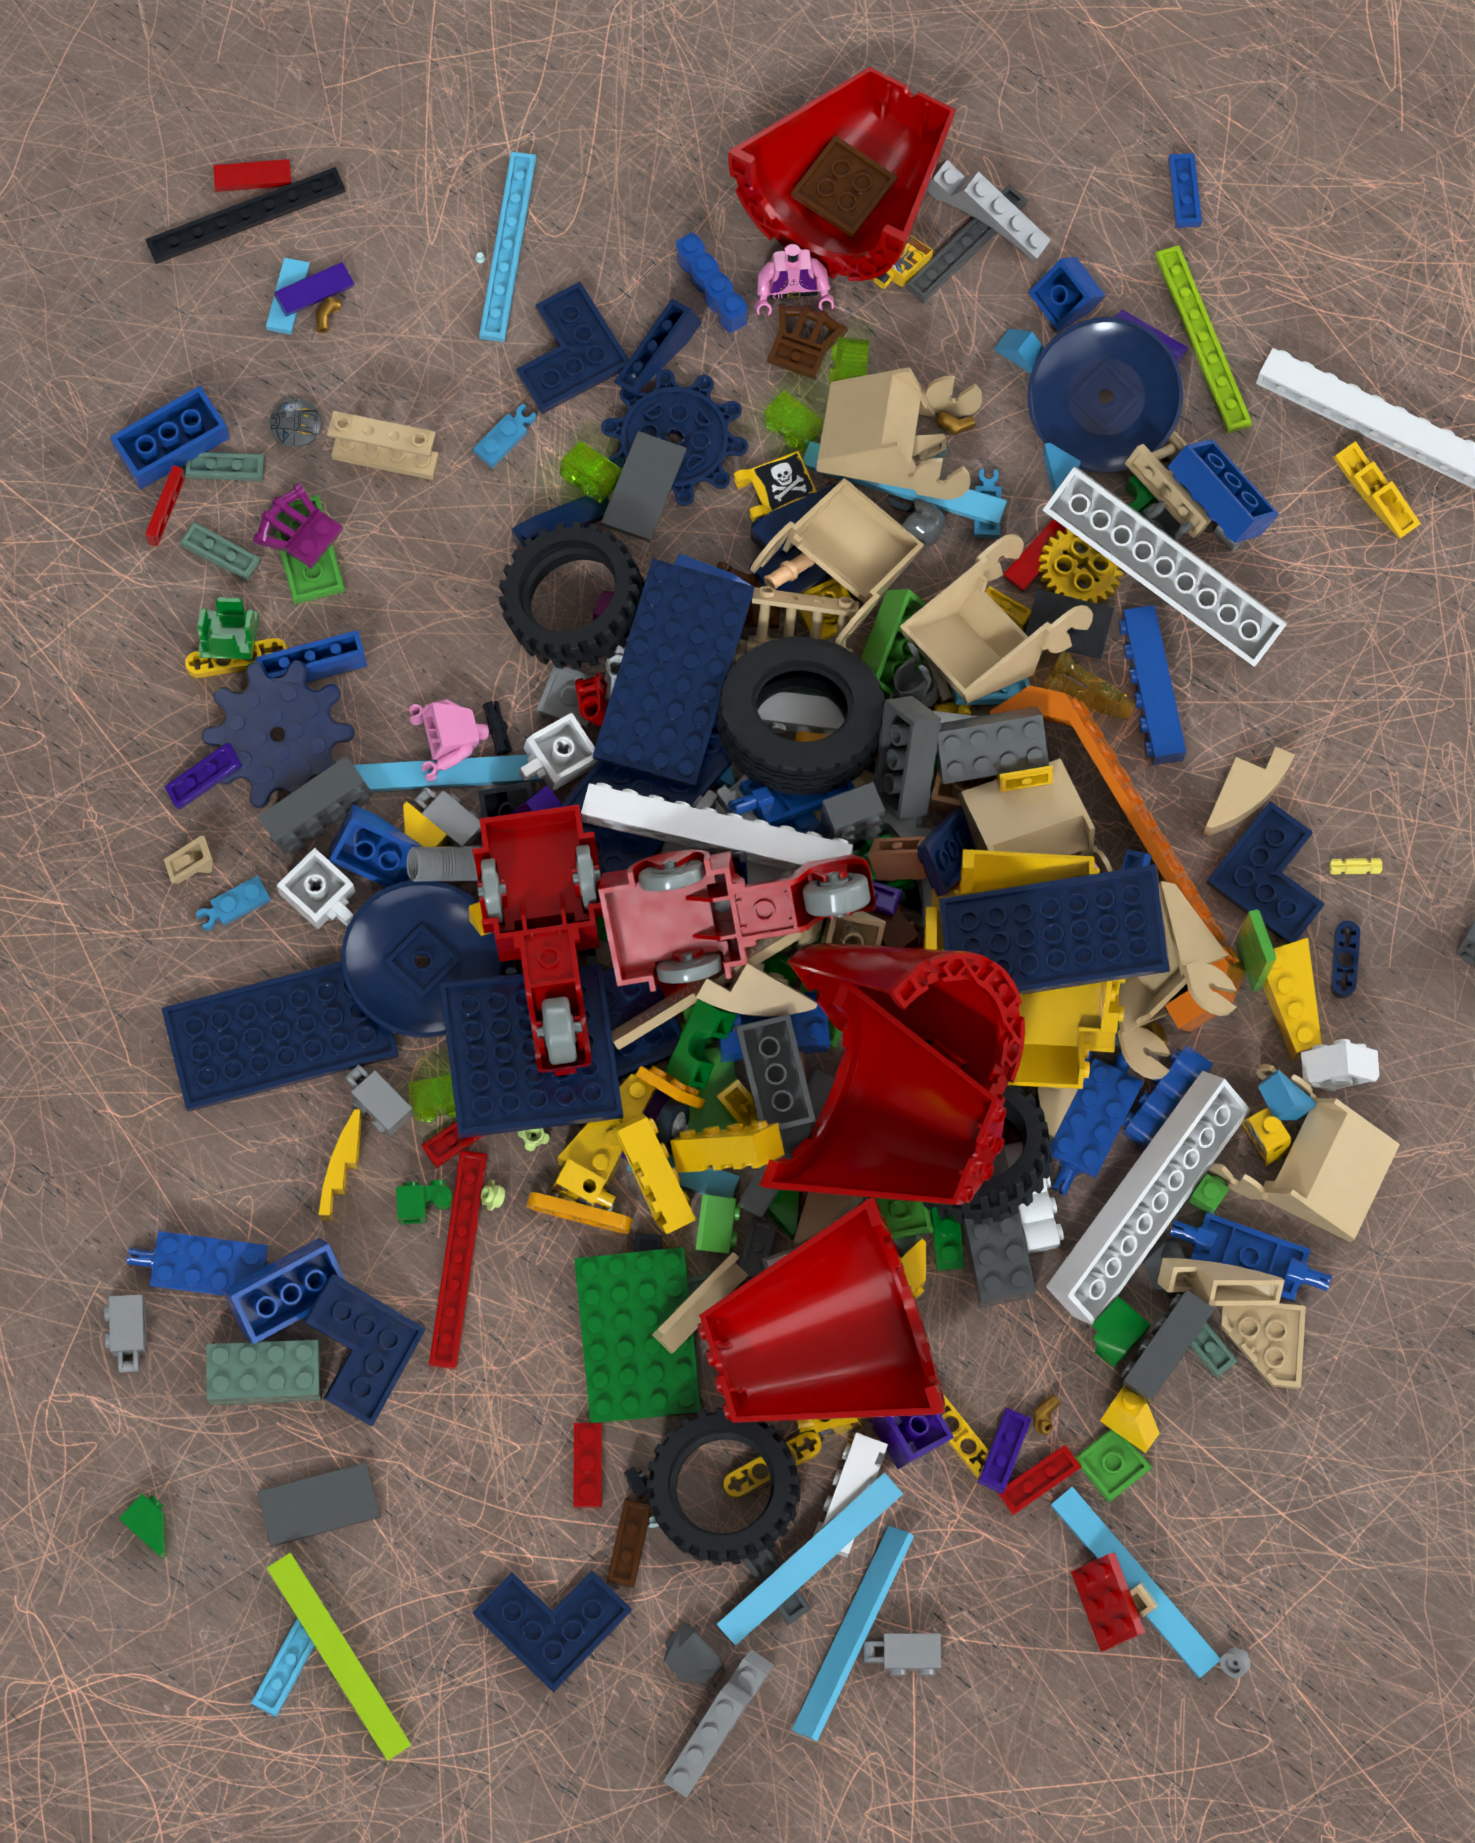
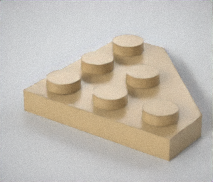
[1220,1303,1306,1389]

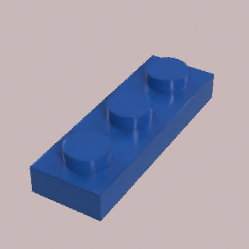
[1168,153,1202,228]

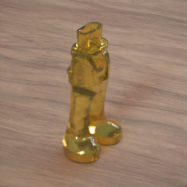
[1043,650,1136,721]

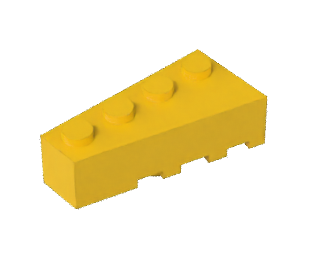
[1263,938,1322,1061]
[558,1074,656,1188]
[612,1113,696,1234]
[670,1120,785,1173]

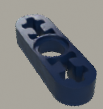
[1330,921,1360,999]

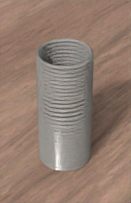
[407,846,483,882]

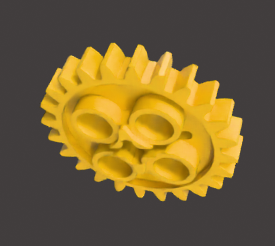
[1038,528,1124,604]

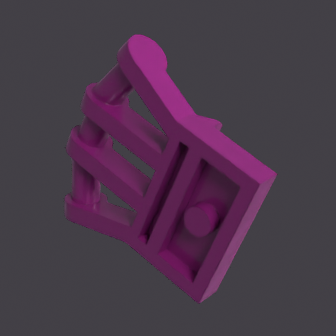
[253,483,343,569]

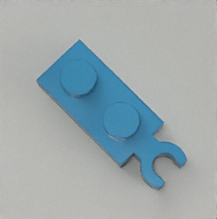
[473,404,536,469]
[974,469,1001,539]
[196,876,271,931]

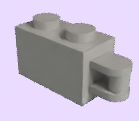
[413,787,482,847]
[344,1065,414,1136]
[104,1294,147,1373]
[864,1633,941,1676]

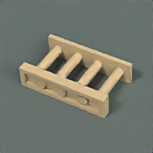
[327,411,439,480]
[1125,430,1211,538]
[746,586,859,652]

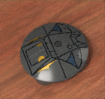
[269,399,321,447]

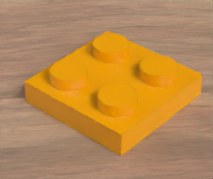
[636,1066,706,1110]

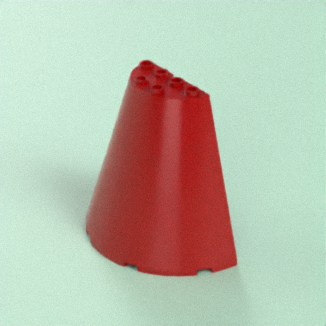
[728,67,956,281]
[787,943,1025,1104]
[759,980,1006,1205]
[697,1197,946,1423]

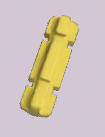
[1329,858,1382,875]

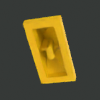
[716,1078,758,1127]

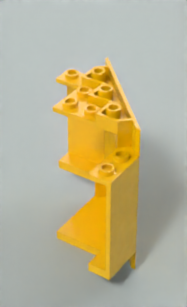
[924,849,1126,1089]

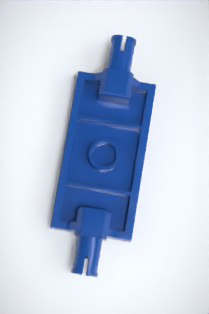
[728,764,871,826]
[1050,1048,1143,1195]
[1169,1212,1332,1302]
[127,1231,269,1296]

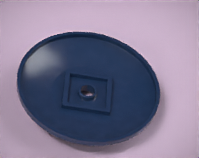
[1027,317,1184,473]
[341,880,504,1038]

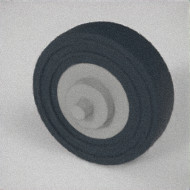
[655,1098,690,1148]

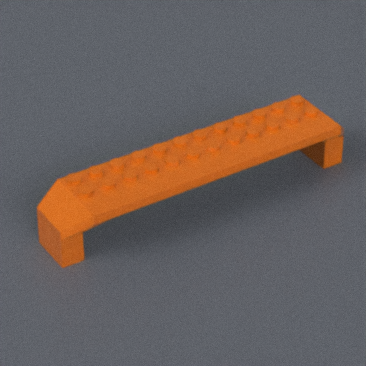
[989,685,1246,1032]

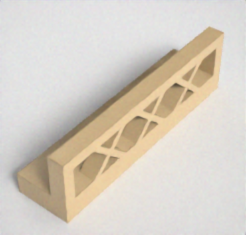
[652,1252,748,1354]

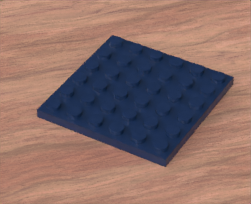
[440,964,623,1138]

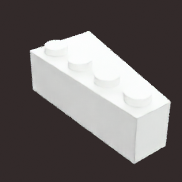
[813,1433,888,1558]

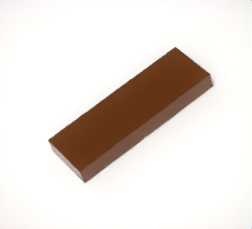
[607,1499,651,1588]

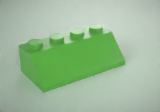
[861,589,927,700]

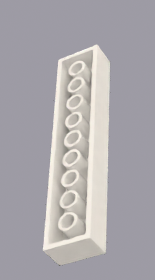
[1043,467,1287,667]
[1046,1071,1251,1325]

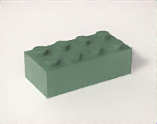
[206,1340,322,1405]

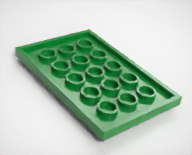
[574,1247,701,1423]

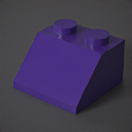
[870,1414,954,1470]

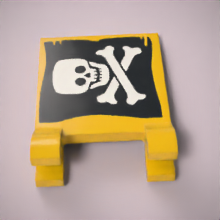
[733,451,817,523]

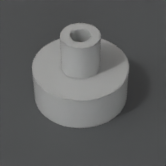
[1220,1648,1251,1678]

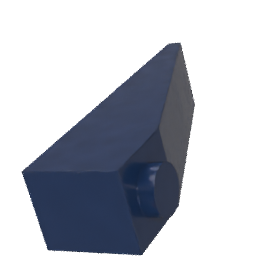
[614,299,702,395]
[751,482,839,550]
[511,489,610,552]

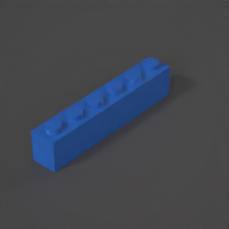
[1118,605,1186,766]

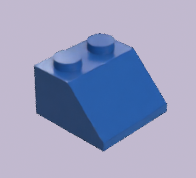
[1028,257,1106,331]

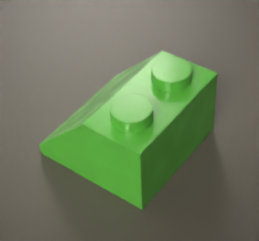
[696,1194,741,1253]

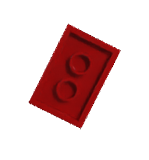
[1071,1552,1145,1652]

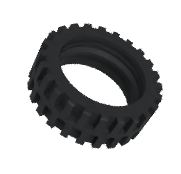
[499,522,645,669]
[923,1085,1052,1225]
[646,1407,801,1565]

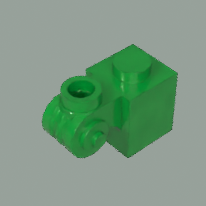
[396,1180,453,1225]

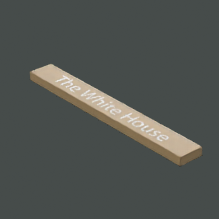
[611,932,804,1049]

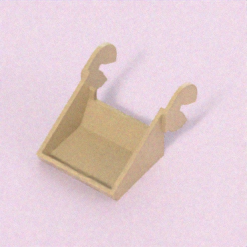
[816,367,983,500]
[750,478,924,645]
[900,534,1093,704]
[958,758,1113,873]
[1117,881,1237,1080]
[1208,1064,1400,1243]

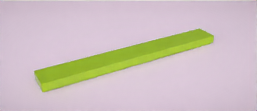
[1155,245,1252,434]
[266,1552,412,1761]

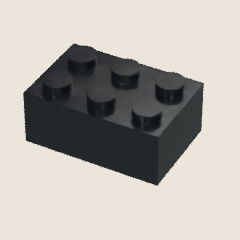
[1025,589,1114,660]

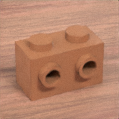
[868,836,928,881]

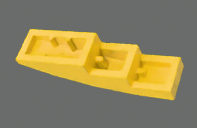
[1333,441,1421,539]
[319,1109,362,1221]

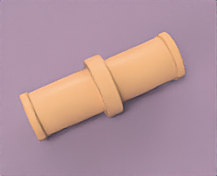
[764,552,814,590]

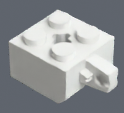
[519,713,598,792]
[277,848,355,929]
[1301,1039,1379,1092]

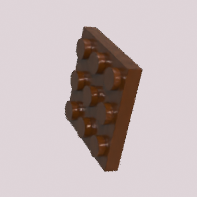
[791,135,898,238]

